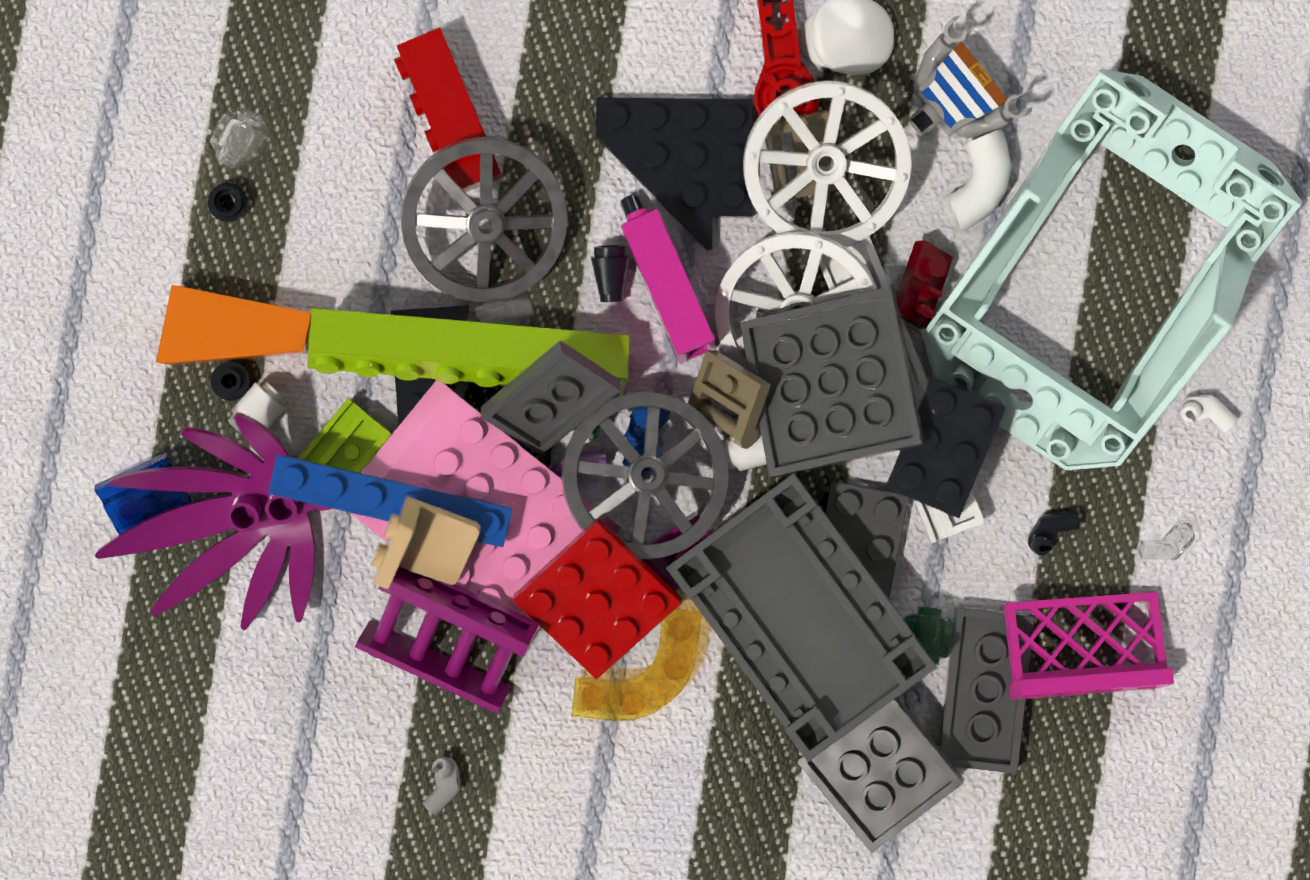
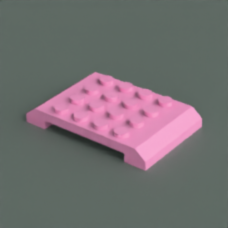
[351,380,621,632]

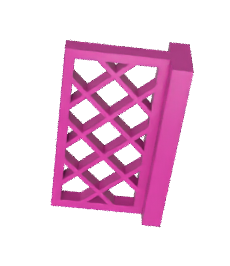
[1003,592,1174,700]

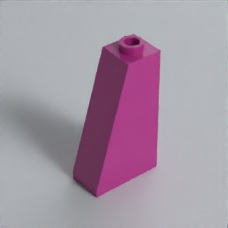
[621,207,716,364]

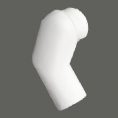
[1180,394,1238,433]

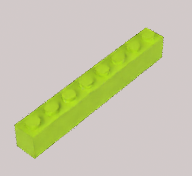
[307,308,630,395]

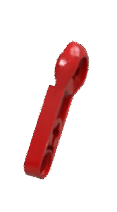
[754,0,820,120]

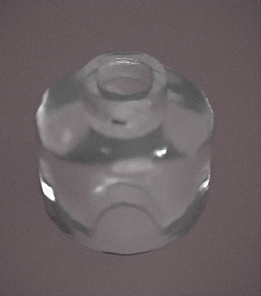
[210,107,269,169]

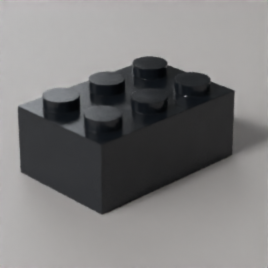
[885,376,1006,518]

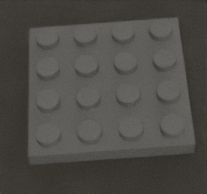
[740,286,925,478]

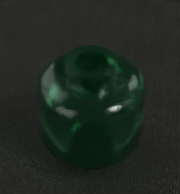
[904,607,954,665]

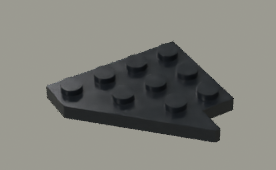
[596,97,753,251]

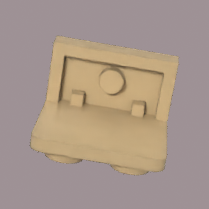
[371,496,480,589]

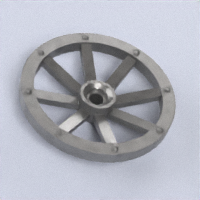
[401,137,567,302]
[562,392,729,559]

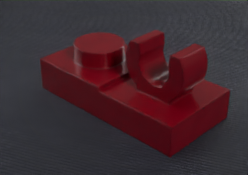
[896,240,953,329]

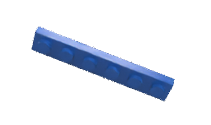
[268,454,512,547]

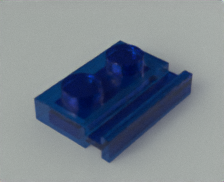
[94,452,192,534]

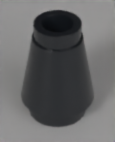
[590,245,629,302]

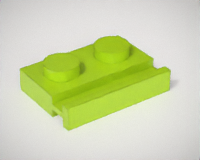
[298,398,392,473]

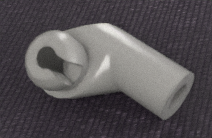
[422,757,461,816]

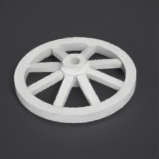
[743,81,911,246]
[715,232,877,370]

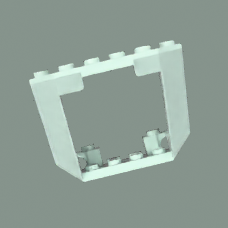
[922,69,1302,470]

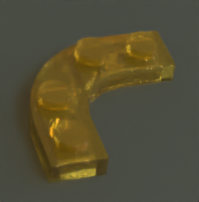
[571,608,702,721]

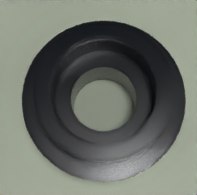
[208,183,248,222]
[211,362,251,401]

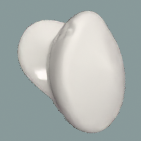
[800,0,894,75]

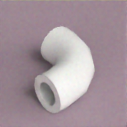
[945,129,1012,232]

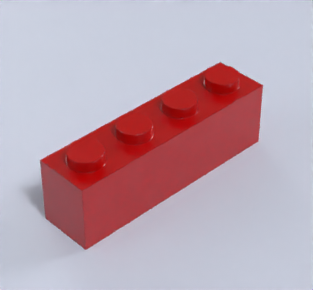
[394,27,503,193]

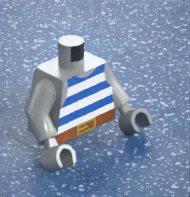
[908,16,1032,138]

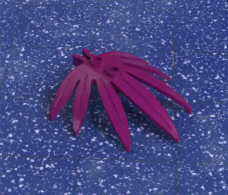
[95,413,332,630]

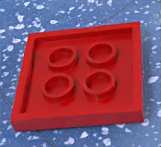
[513,517,682,680]

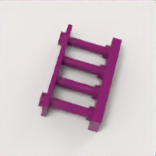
[355,566,540,714]

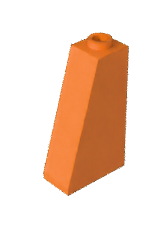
[156,285,311,365]

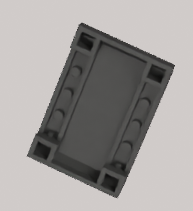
[666,473,938,762]

